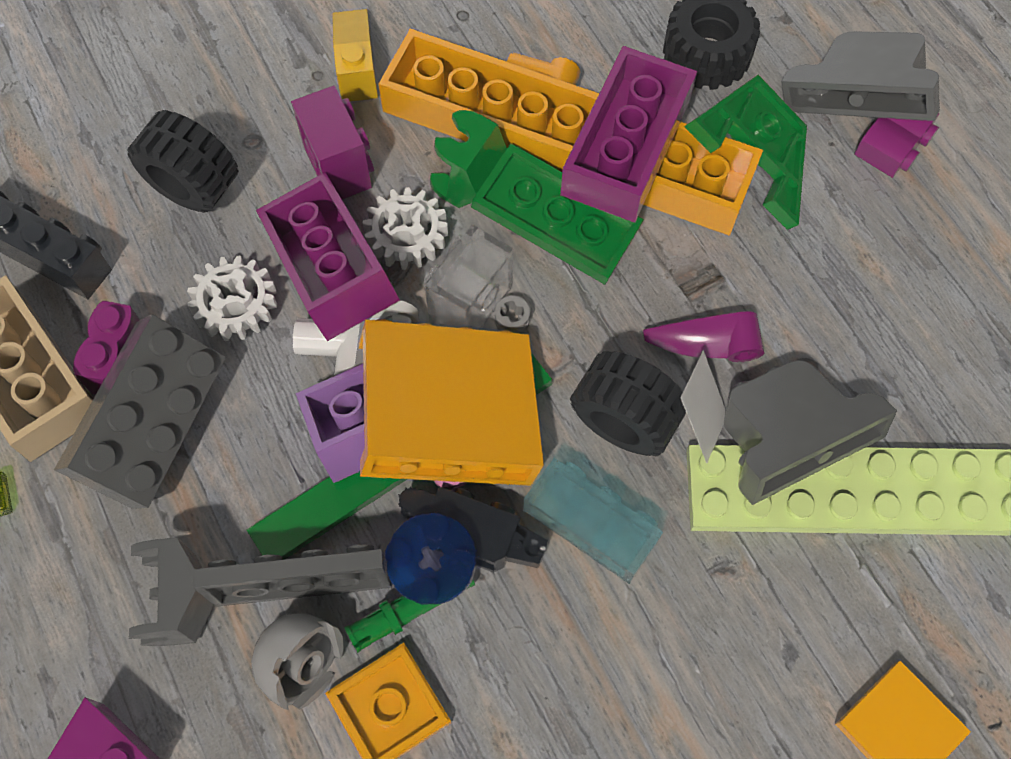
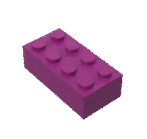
[560,46,697,223]
[256,172,400,341]

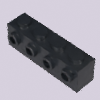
[0,191,112,300]

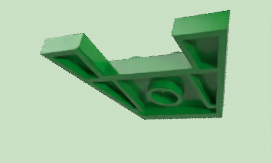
[684,74,807,230]

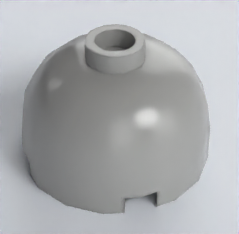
[251,613,343,710]

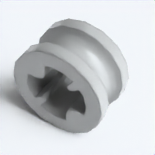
[495,296,530,334]

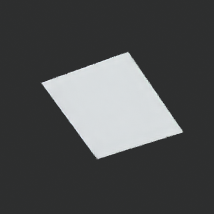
[680,351,726,463]

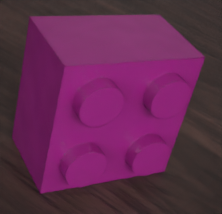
[291,85,374,199]

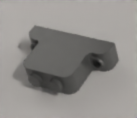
[781,31,940,121]
[724,360,897,505]

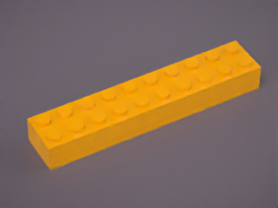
[378,28,763,236]

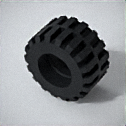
[663,0,760,90]
[127,110,239,213]
[570,351,686,456]

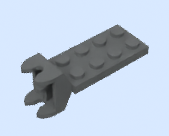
[129,537,391,646]

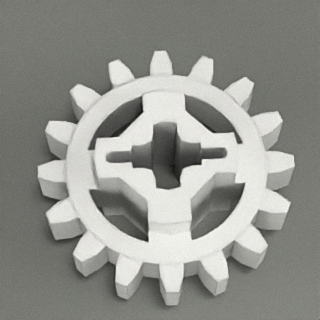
[363,187,448,270]
[187,256,277,341]

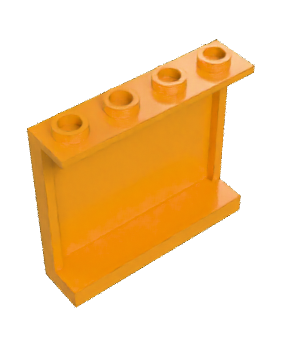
[358,319,544,486]

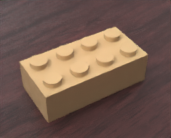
[0,275,94,462]

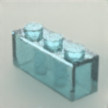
[523,457,663,584]

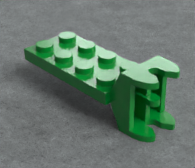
[430,110,644,285]

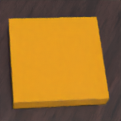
[325,643,452,759]
[835,661,971,759]

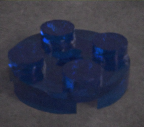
[385,513,477,605]

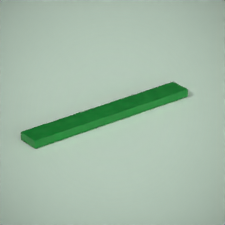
[247,353,552,560]

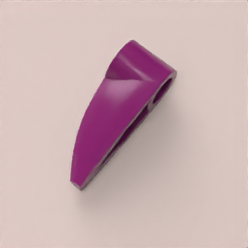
[643,311,765,362]

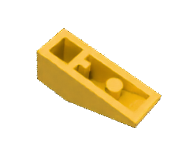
[332,9,378,101]

